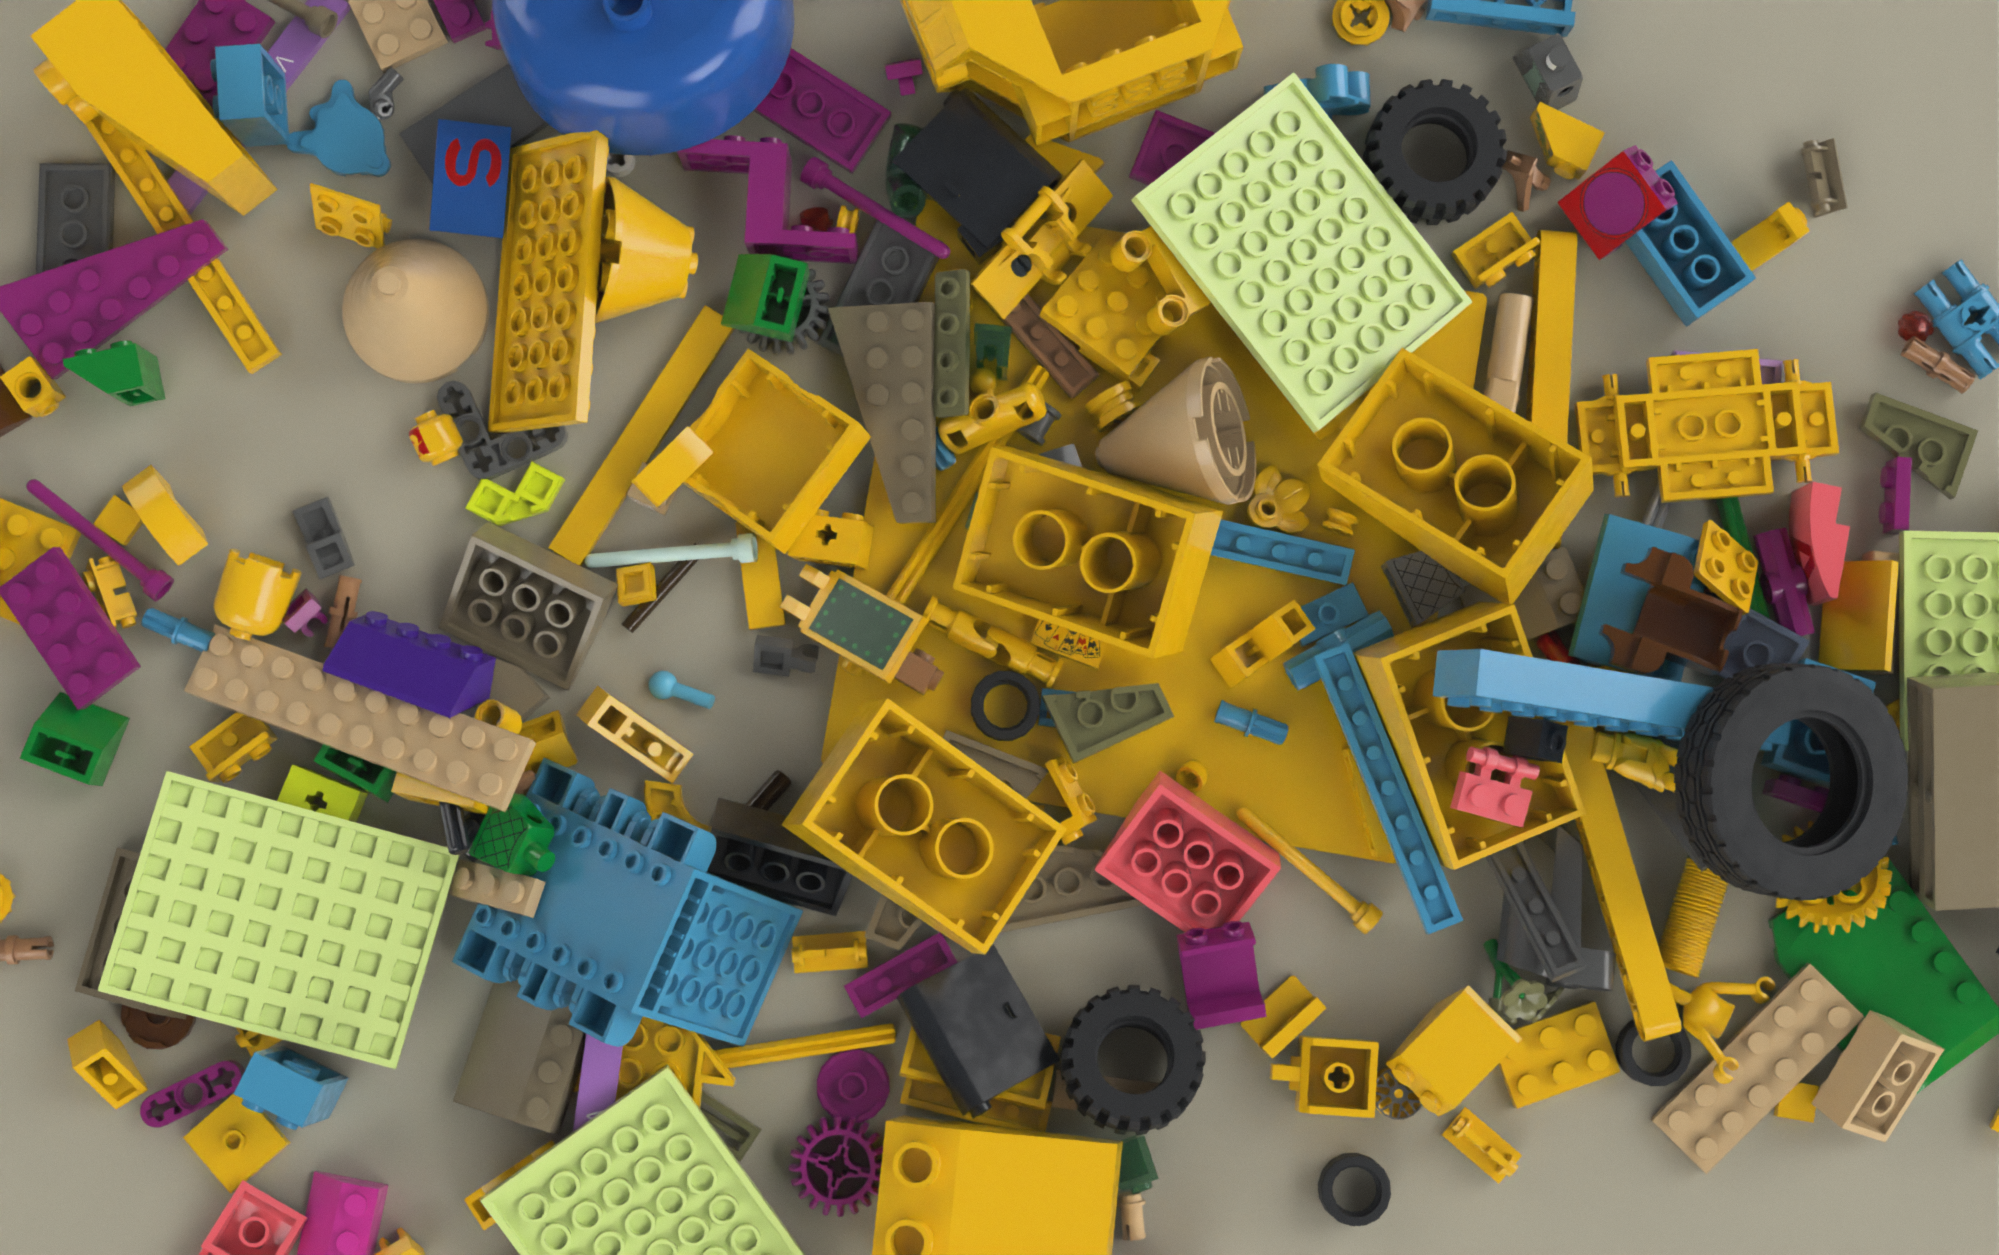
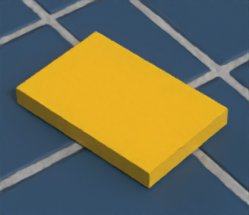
[1818,560,1898,672]

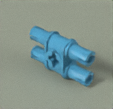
[1914,259,1999,380]

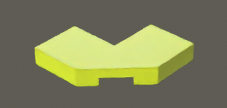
[465,461,565,527]

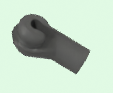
[369,67,404,120]

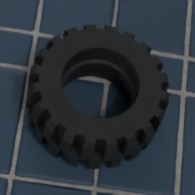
[1363,79,1507,225]
[1060,985,1206,1135]

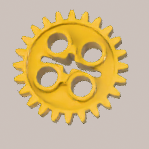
[1775,821,1892,935]

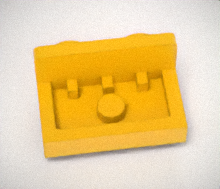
[1451,212,1541,289]
[189,712,278,783]

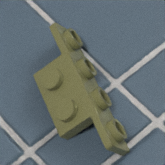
[934,269,970,418]

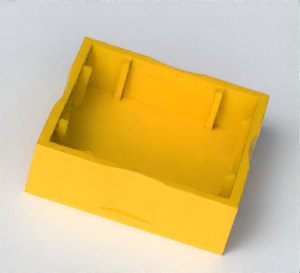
[683,348,871,554]

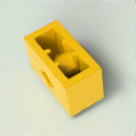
[788,509,874,570]

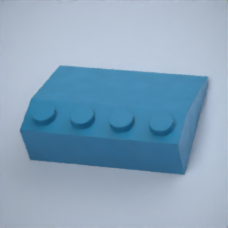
[1568,514,1705,682]

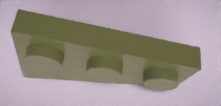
[1860,393,1979,500]
[1042,683,1174,764]

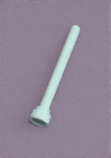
[584,533,758,568]

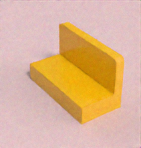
[519,710,578,774]
[1240,975,1327,1059]

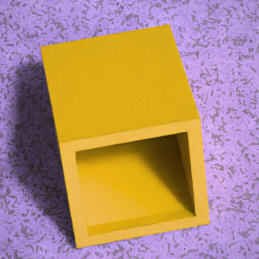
[1385,985,1522,1117]

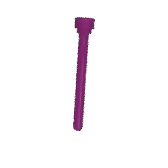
[800,157,950,259]
[26,479,174,602]

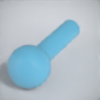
[648,671,715,709]

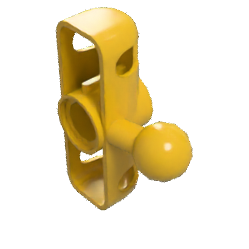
[938,368,1047,454]

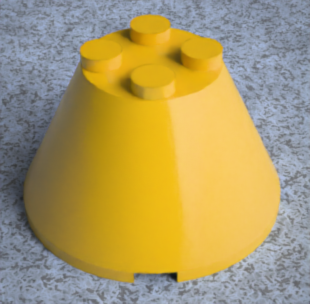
[595,177,698,323]

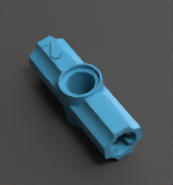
[1283,610,1394,691]

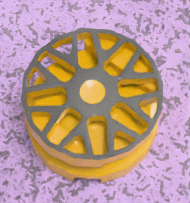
[1085,380,1142,432]
[1375,1066,1422,1120]

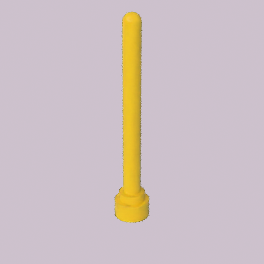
[1237,807,1383,935]

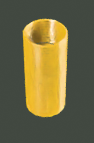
[1658,858,1729,978]

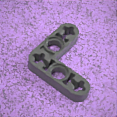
[437,381,568,480]

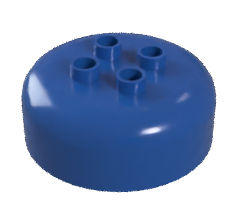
[492,0,795,155]

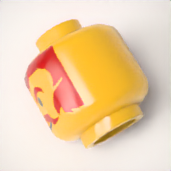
[408,410,463,466]

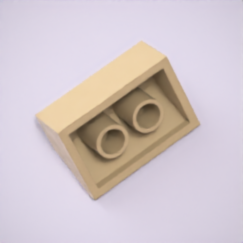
[1811,1010,1944,1143]

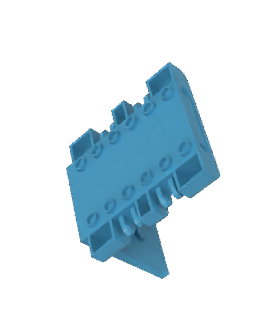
[452,758,803,1047]

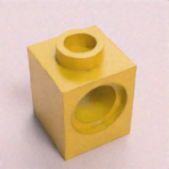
[0,356,66,418]

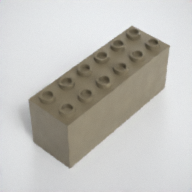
[1907,672,1999,911]

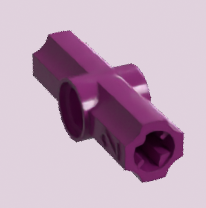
[1753,527,1815,636]

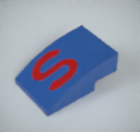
[429,119,511,238]

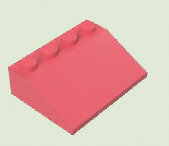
[1094,771,1281,933]

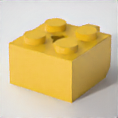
[1270,1035,1379,1118]

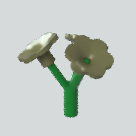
[1483,939,1564,1025]

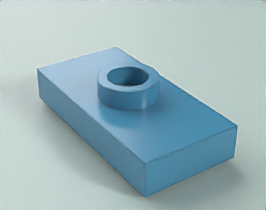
[1299,582,1369,647]

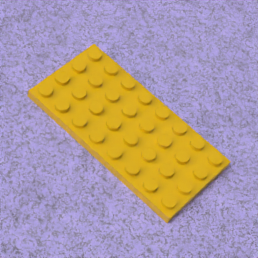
[488,130,609,434]

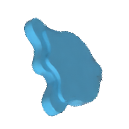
[286,79,391,177]

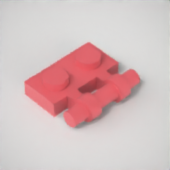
[1450,747,1540,827]

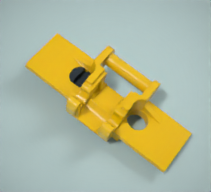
[970,159,1113,320]

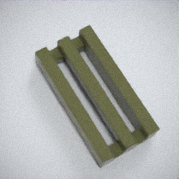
[700,1090,762,1162]

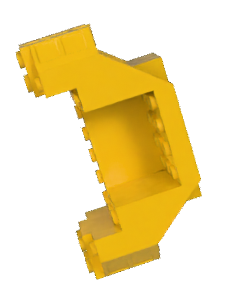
[900,0,1244,146]

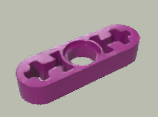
[140,1060,245,1128]

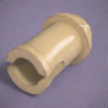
[1117,1191,1146,1241]

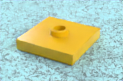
[183,1093,291,1194]

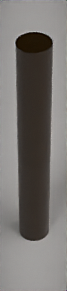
[622,543,699,633]

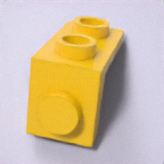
[1731,201,1810,271]
[1045,755,1098,846]

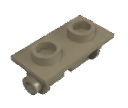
[1800,138,1848,218]

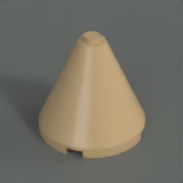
[342,239,489,384]
[1096,357,1256,505]

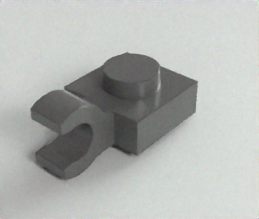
[753,635,819,677]

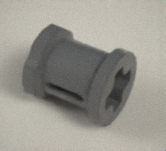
[1016,402,1062,446]

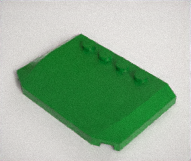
[1768,856,1999,1094]

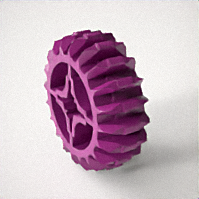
[789,1114,883,1217]

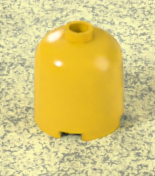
[213,548,302,640]

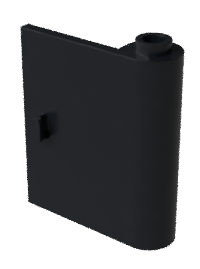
[892,88,1063,249]
[896,944,1060,1118]

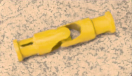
[923,596,1065,689]

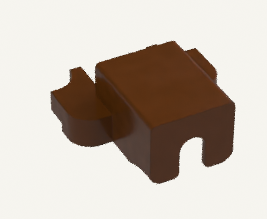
[1598,547,1743,676]

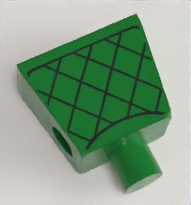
[468,793,555,876]

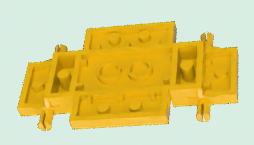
[1574,349,1839,503]

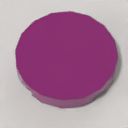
[817,1049,890,1123]

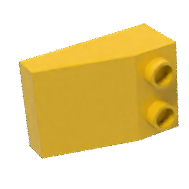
[30,0,278,216]
[1317,348,1594,604]
[952,446,1223,659]
[1353,602,1586,870]
[782,698,1067,955]
[872,1115,1123,1255]

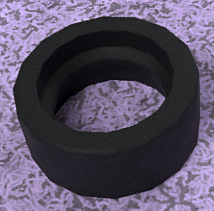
[971,671,1040,741]
[1616,1019,1691,1086]
[1318,1153,1391,1226]

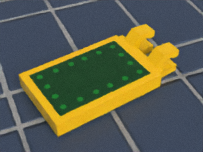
[780,563,928,684]

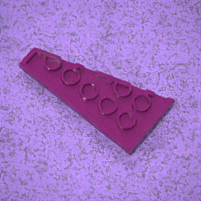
[0,219,229,380]

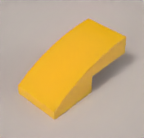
[631,426,713,507]

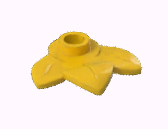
[1247,465,1311,534]

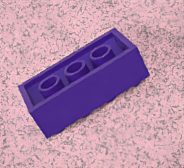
[323,611,496,718]

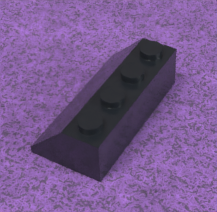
[707,797,853,916]

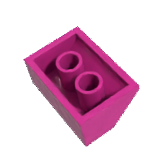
[297,1171,389,1255]

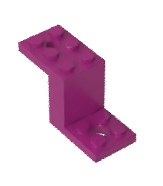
[677,135,859,264]

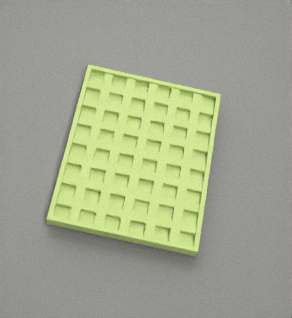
[97,771,460,1069]

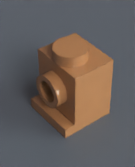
[894,648,944,695]

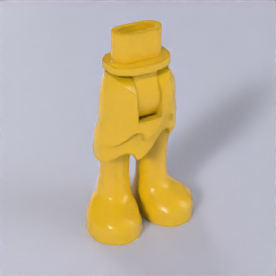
[1590,731,1678,792]

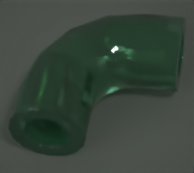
[885,123,926,218]

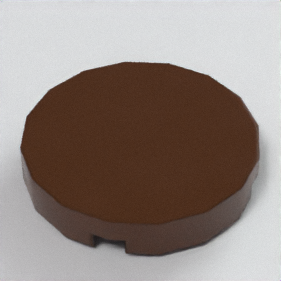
[120,1005,196,1050]

